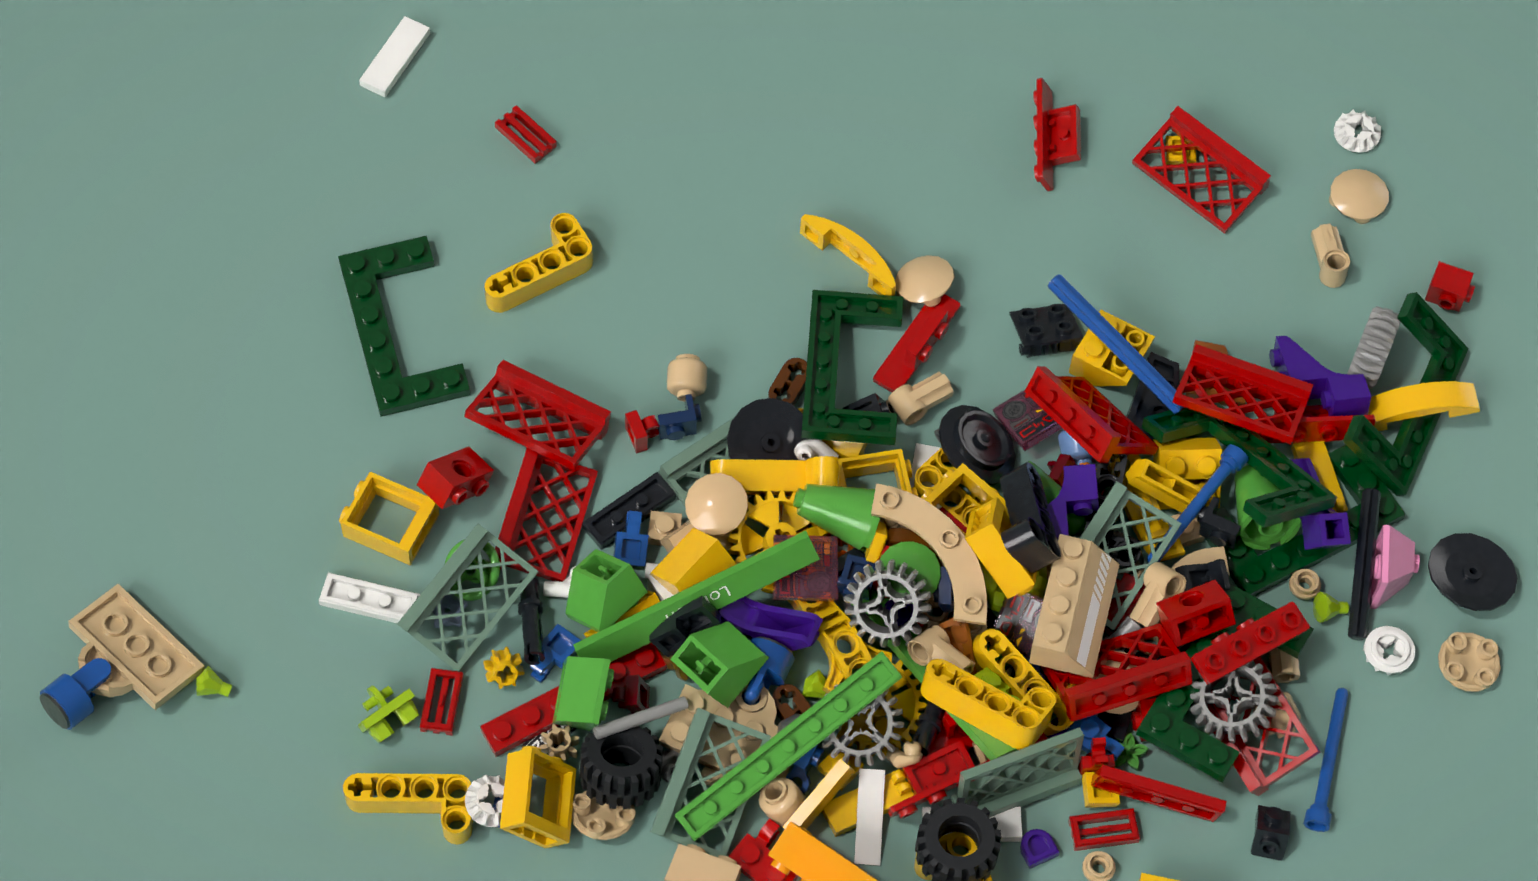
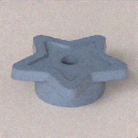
[432,595,468,628]

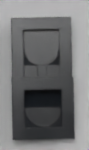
[649,596,721,657]

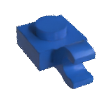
[613,510,649,567]
[530,624,581,683]
[1067,715,1124,761]
[785,741,825,794]

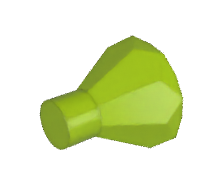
[1313,591,1349,623]
[196,666,232,697]
[802,669,826,698]

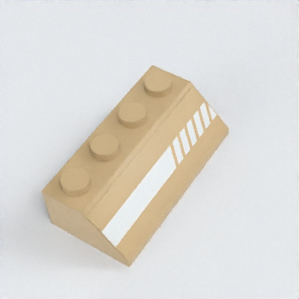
[1029,534,1120,678]

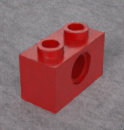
[417,446,494,509]
[1156,580,1236,647]

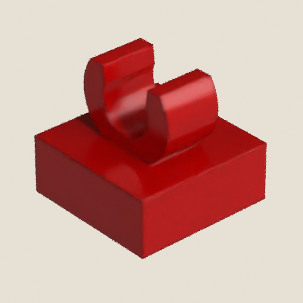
[625,410,659,454]

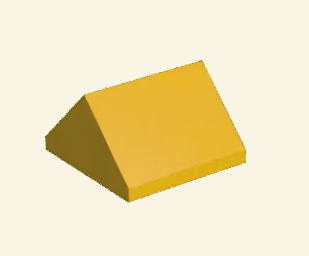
[650,528,737,595]

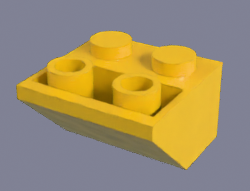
[1069,309,1155,386]
[1153,438,1222,509]

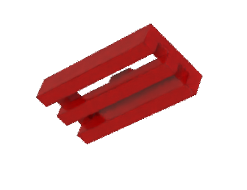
[495,105,557,164]
[420,668,464,736]
[1068,808,1140,851]

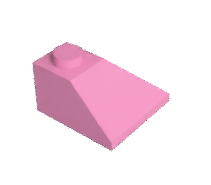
[1370,525,1420,609]

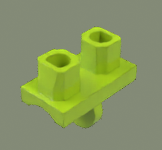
[358,685,419,743]

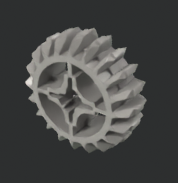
[1347,306,1401,389]
[844,559,932,647]
[1190,661,1279,743]
[822,684,904,767]

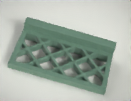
[659,417,755,506]
[1080,481,1182,631]
[397,523,538,671]
[650,708,771,857]
[950,727,1084,818]

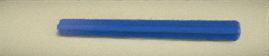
[1048,274,1184,414]

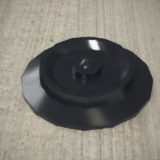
[727,398,806,460]
[938,405,1016,485]
[1428,533,1518,611]

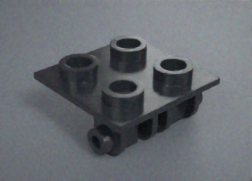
[1009,304,1083,358]

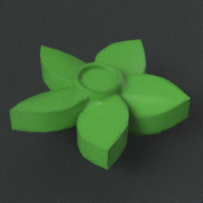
[1115,732,1149,770]

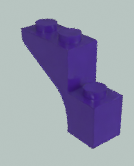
[1269,336,1372,416]
[1290,458,1351,550]
[1048,464,1099,540]
[715,596,823,651]

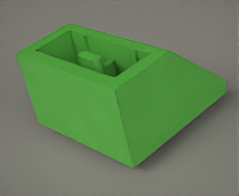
[565,549,647,632]
[670,621,769,708]
[552,656,614,731]

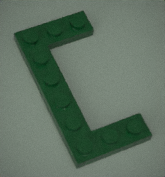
[338,235,471,417]
[801,290,903,445]
[1343,292,1469,496]
[1142,402,1337,528]
[1199,445,1405,596]
[1136,584,1314,783]

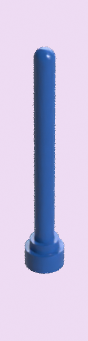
[1147,444,1249,562]
[1303,688,1348,832]

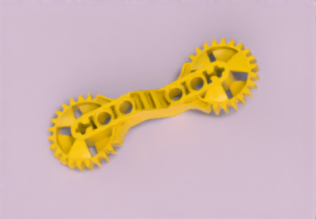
[727,490,927,757]

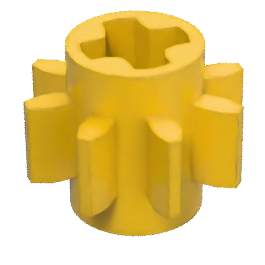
[483,646,525,689]

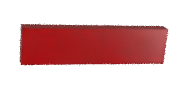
[1091,764,1227,822]

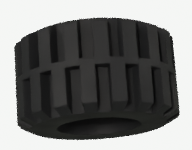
[579,722,663,809]
[915,798,1002,881]

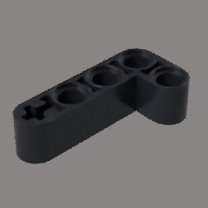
[1084,454,1144,574]
[1000,462,1061,573]

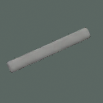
[593,696,688,740]

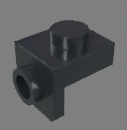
[1197,496,1241,550]
[1175,559,1230,591]
[1251,805,1291,860]

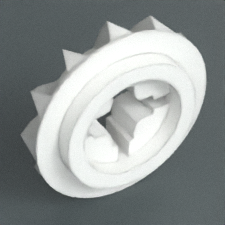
[1334,109,1381,152]
[1363,626,1415,676]
[465,775,505,827]

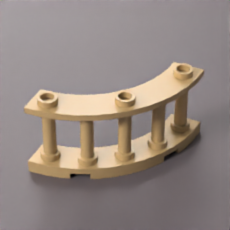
[871,483,987,647]

